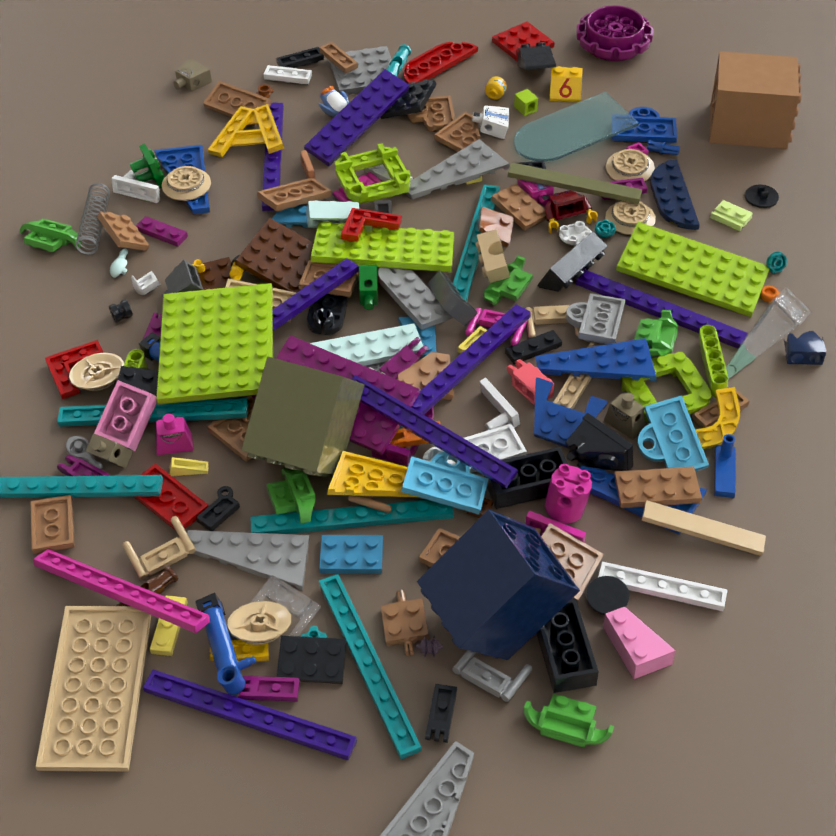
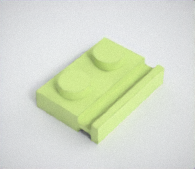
[710,200,753,231]

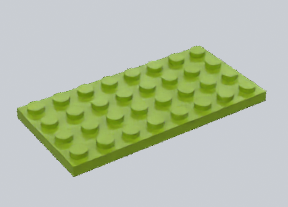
[311,221,454,272]
[616,222,770,317]

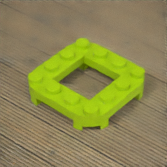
[335,143,411,205]
[621,352,712,423]

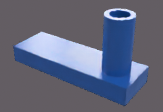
[714,434,736,498]

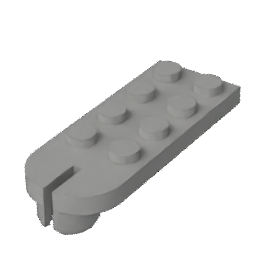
[378,267,452,330]

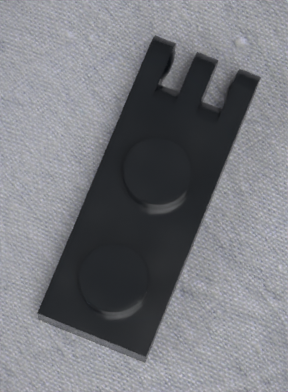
[425,684,457,743]

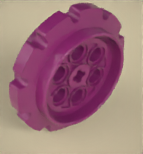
[576,5,653,61]

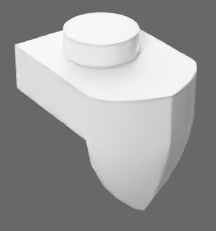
[131,271,160,295]

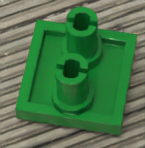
[129,144,165,189]

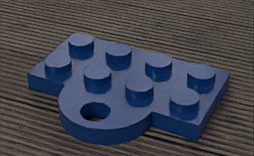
[612,107,677,143]

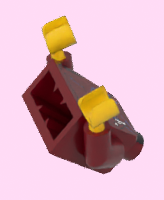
[545,190,598,234]

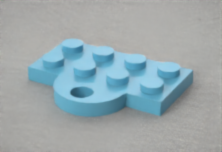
[637,395,709,471]
[401,452,488,514]

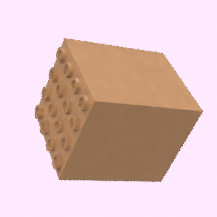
[709,51,802,149]

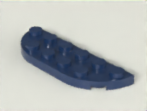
[650,160,700,230]

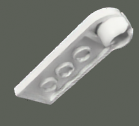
[423,424,527,473]

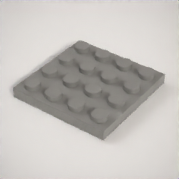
[329,46,398,94]

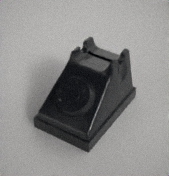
[565,413,633,471]

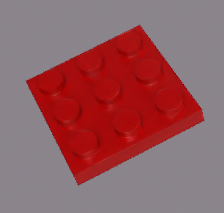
[492,21,555,62]

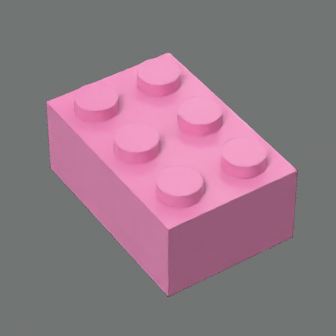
[94,380,157,451]

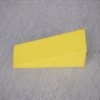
[169,457,208,476]

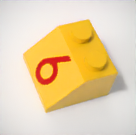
[549,66,583,102]

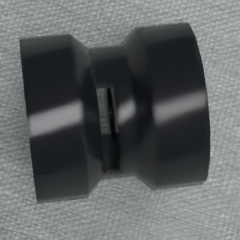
[109,299,133,322]

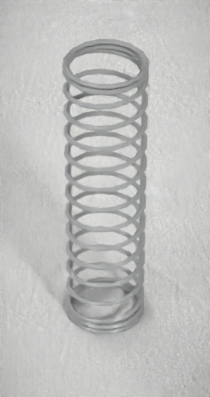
[75,183,110,255]

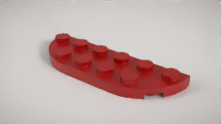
[404,42,478,84]

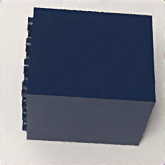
[417,509,580,660]

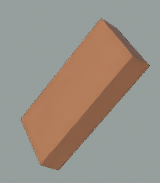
[300,150,315,179]

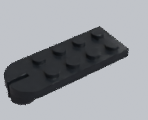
[307,294,349,335]

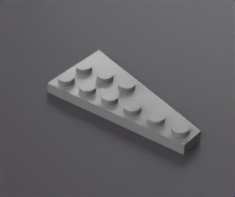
[405,139,510,199]
[187,530,310,591]
[380,741,474,836]

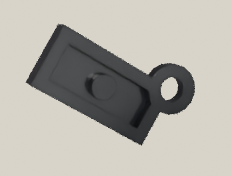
[196,486,240,531]

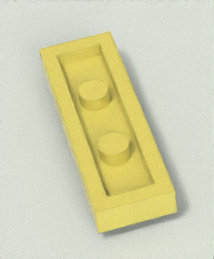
[150,595,188,656]

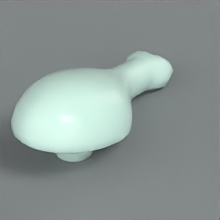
[110,248,128,278]

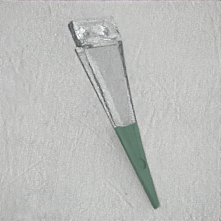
[726,287,812,379]

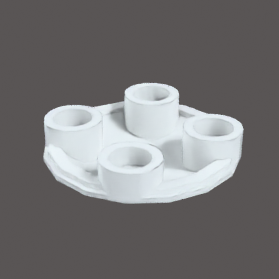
[559,221,592,246]

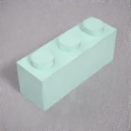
[306,200,359,228]

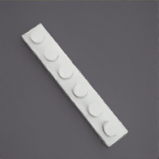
[598,561,727,611]

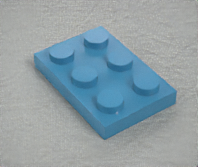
[319,535,383,574]

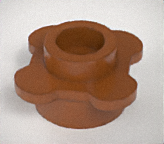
[256,84,274,98]

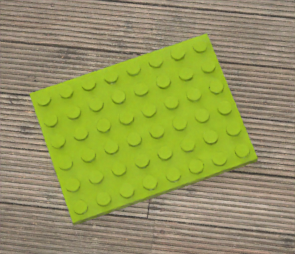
[157,283,273,404]

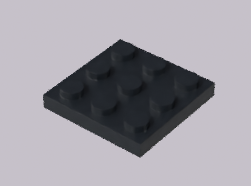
[380,79,437,119]

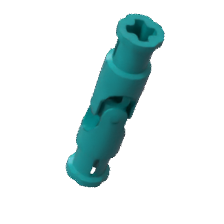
[386,44,412,76]

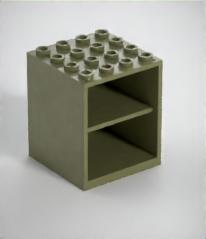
[241,356,365,477]

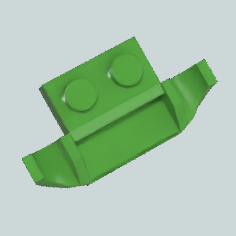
[19,218,82,252]
[484,255,533,306]
[634,310,678,357]
[266,468,315,524]
[524,694,614,748]

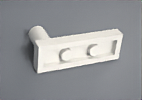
[112,170,160,203]
[479,377,520,430]

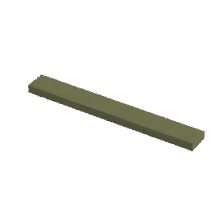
[508,162,642,204]

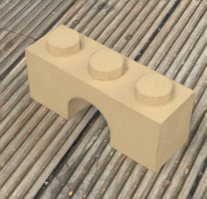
[475,229,510,283]

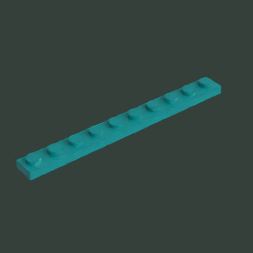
[453,184,500,302]
[57,398,249,427]
[0,475,163,498]
[251,500,454,534]
[319,574,422,759]

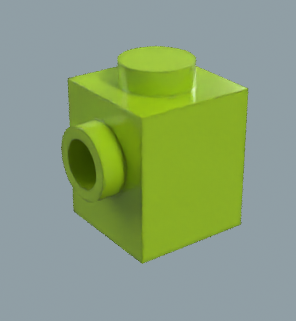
[514,89,538,116]

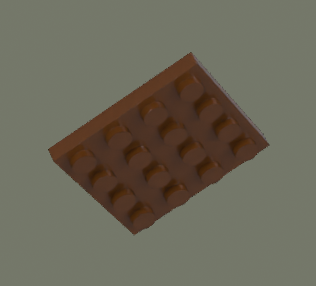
[235,218,314,293]

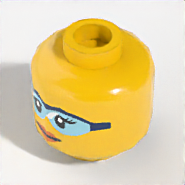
[485,76,507,100]

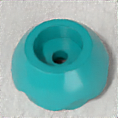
[595,219,616,239]
[766,251,787,273]

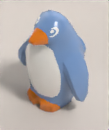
[319,86,349,117]

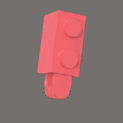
[506,359,554,405]

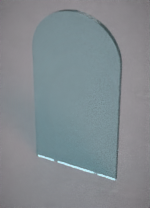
[514,91,639,162]

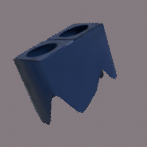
[783,331,826,365]

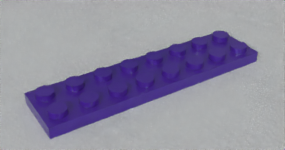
[304,69,409,166]

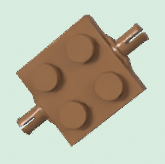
[381,590,429,656]

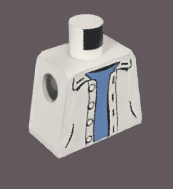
[472,106,509,139]

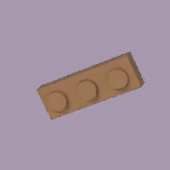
[319,42,358,74]
[692,389,749,428]

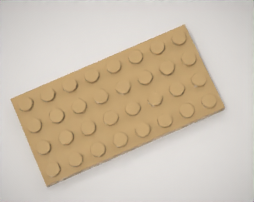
[36,606,151,771]

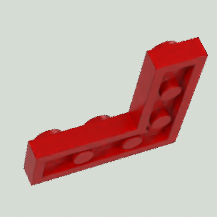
[341,208,402,242]
[45,340,104,399]

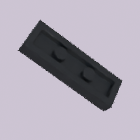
[276,47,324,68]
[505,330,562,365]

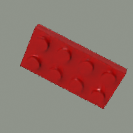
[133,463,209,531]

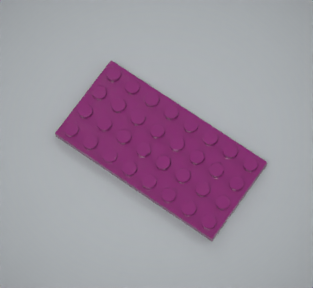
[252,335,420,455]

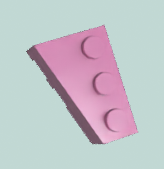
[603,607,676,679]

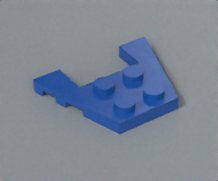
[534,377,608,449]

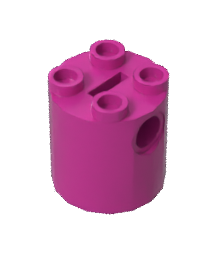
[545,464,592,523]

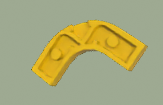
[695,387,740,449]

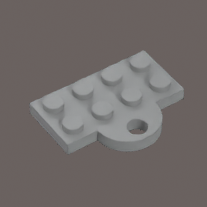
[566,293,625,345]

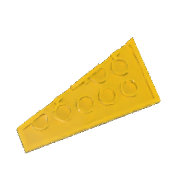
[327,451,417,497]

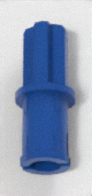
[647,140,680,156]

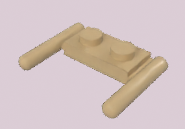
[525,305,580,338]
[122,516,196,580]

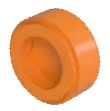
[760,286,779,303]

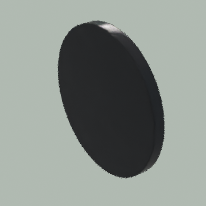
[745,184,779,208]
[586,576,629,615]

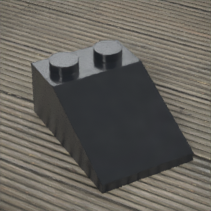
[517,42,556,70]

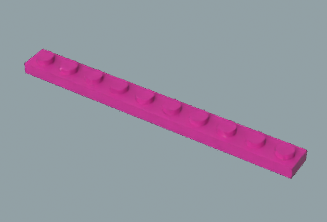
[33,549,210,633]

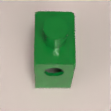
[359,265,378,310]

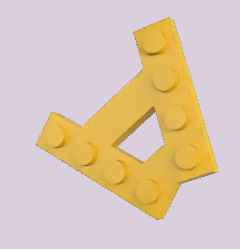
[208,104,284,157]

